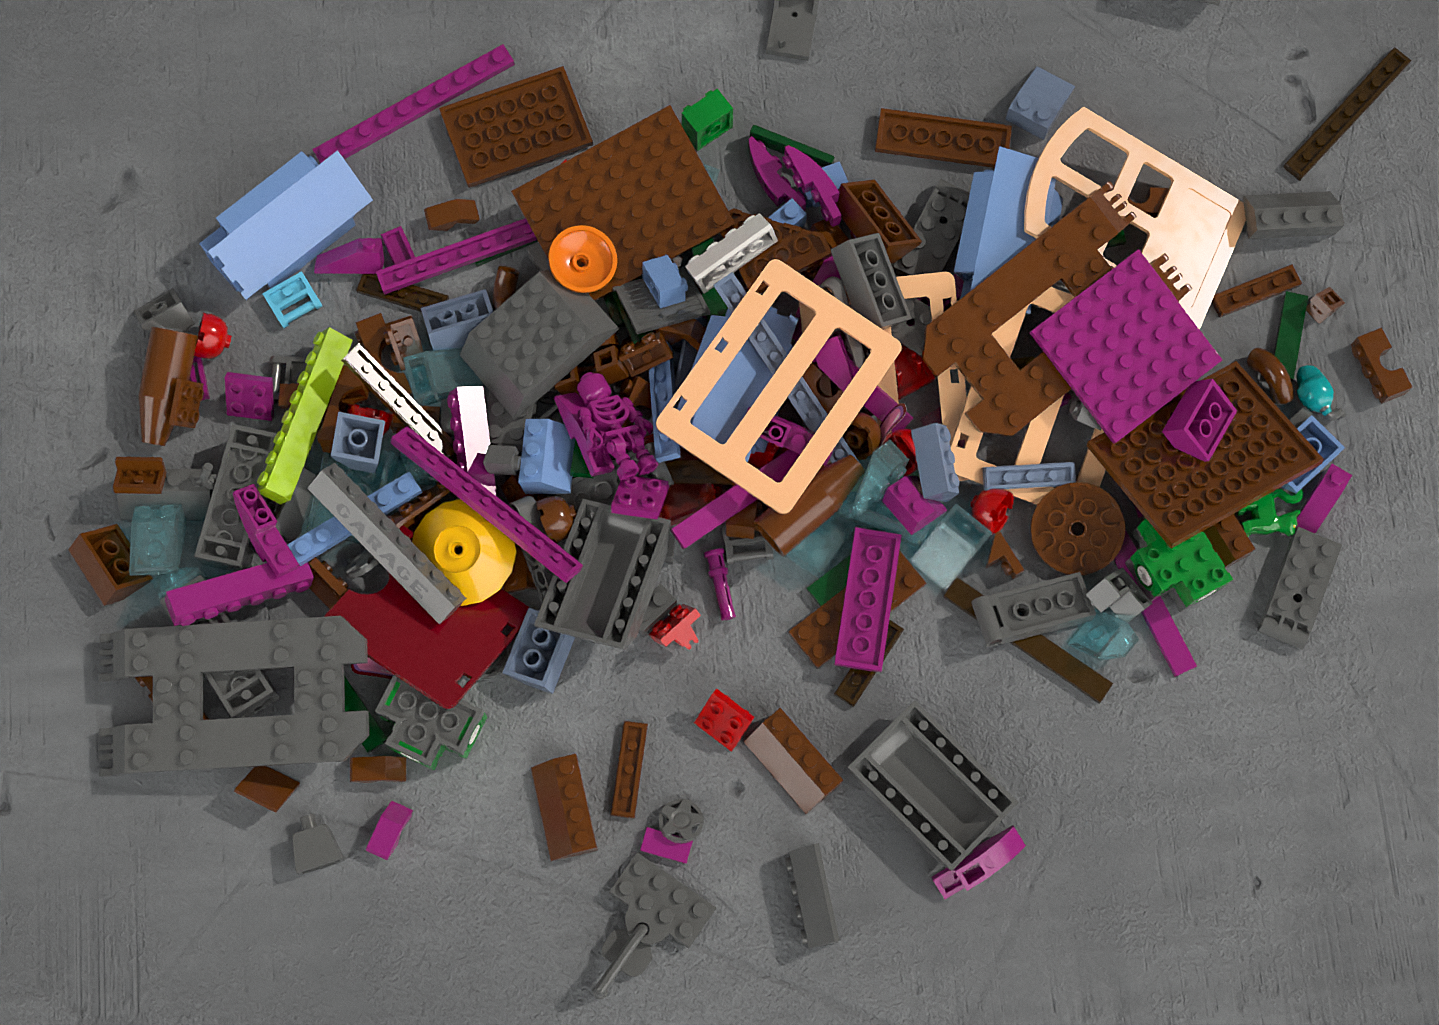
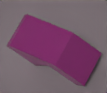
[366,801,413,860]

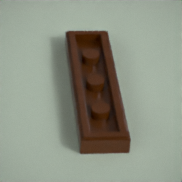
[1211,264,1302,318]
[611,721,648,819]

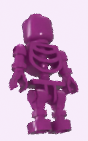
[577,372,658,480]

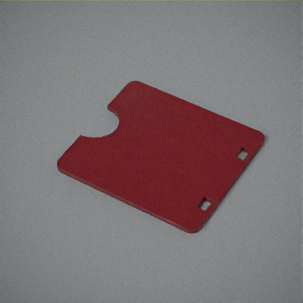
[324,537,529,709]

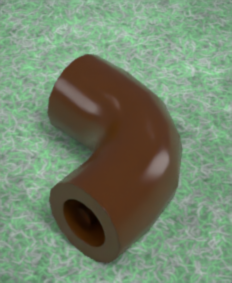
[493,266,520,311]
[1247,348,1294,404]

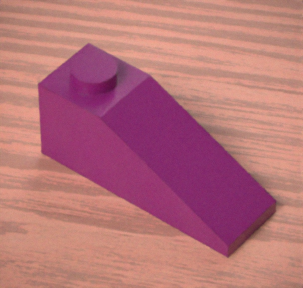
[314,238,384,274]
[813,334,855,392]
[1296,463,1352,533]

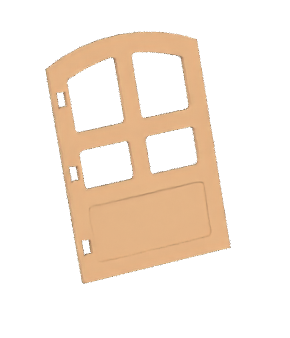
[1024,107,1246,329]

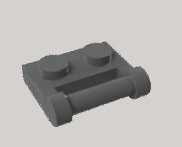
[270,356,307,403]
[722,523,774,565]

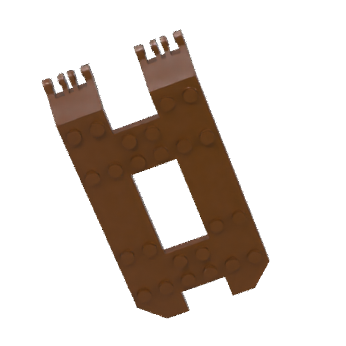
[922,181,1193,436]

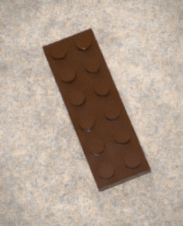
[875,108,1012,168]
[788,550,927,669]

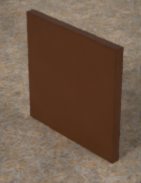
[234,766,300,813]

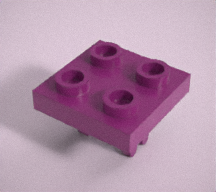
[225,372,274,421]
[611,476,669,520]

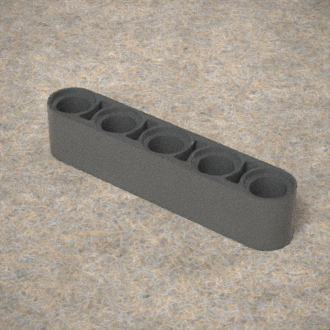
[819,276,866,369]
[508,496,554,603]

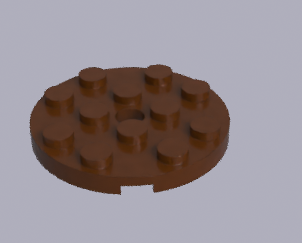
[1031,482,1125,575]

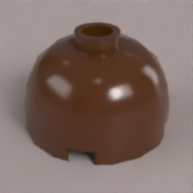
[842,413,882,461]
[536,496,577,544]

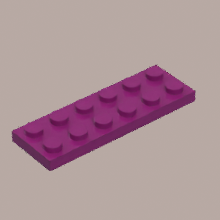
[834,527,902,673]

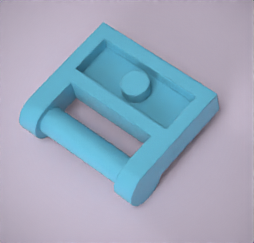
[262,271,323,329]

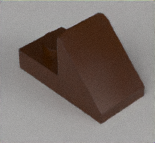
[1306,287,1345,324]
[985,531,1024,580]

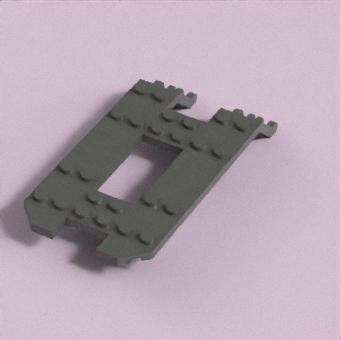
[99,616,369,777]

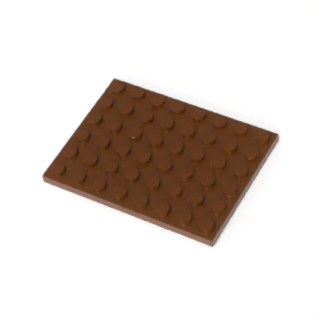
[511,105,735,301]
[1087,361,1324,549]

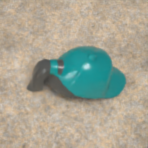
[1296,365,1346,421]

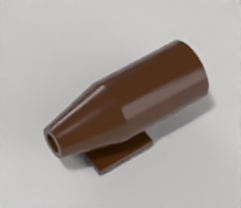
[138,327,204,446]
[753,454,865,557]

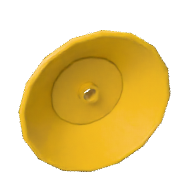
[412,499,516,606]

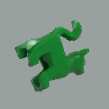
[1237,489,1303,537]

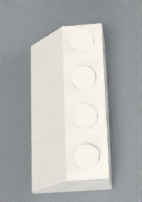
[685,213,778,293]

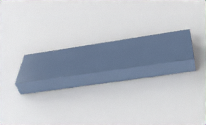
[982,462,1076,490]

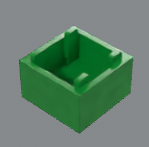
[681,89,733,151]

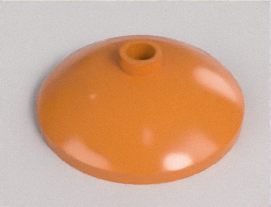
[548,225,617,293]

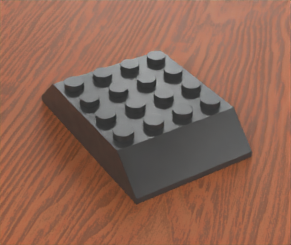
[460,269,619,420]
[534,499,671,650]
[847,700,1019,871]

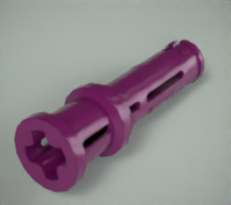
[704,549,736,621]

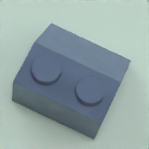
[330,412,385,473]

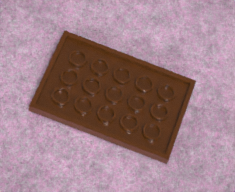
[439,66,593,188]

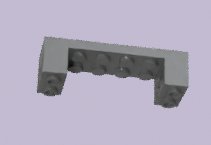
[194,424,277,572]
[159,575,281,718]

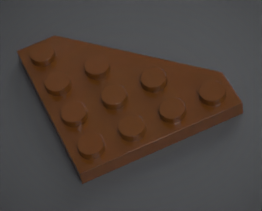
[721,208,832,294]

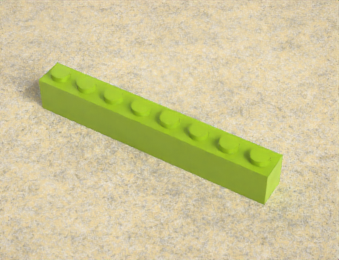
[257,327,353,505]

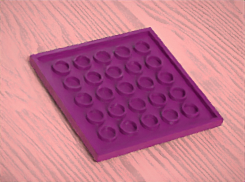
[1029,249,1222,444]

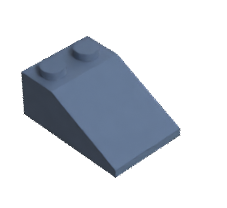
[1005,66,1075,140]

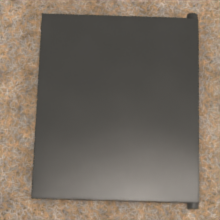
[612,267,710,334]

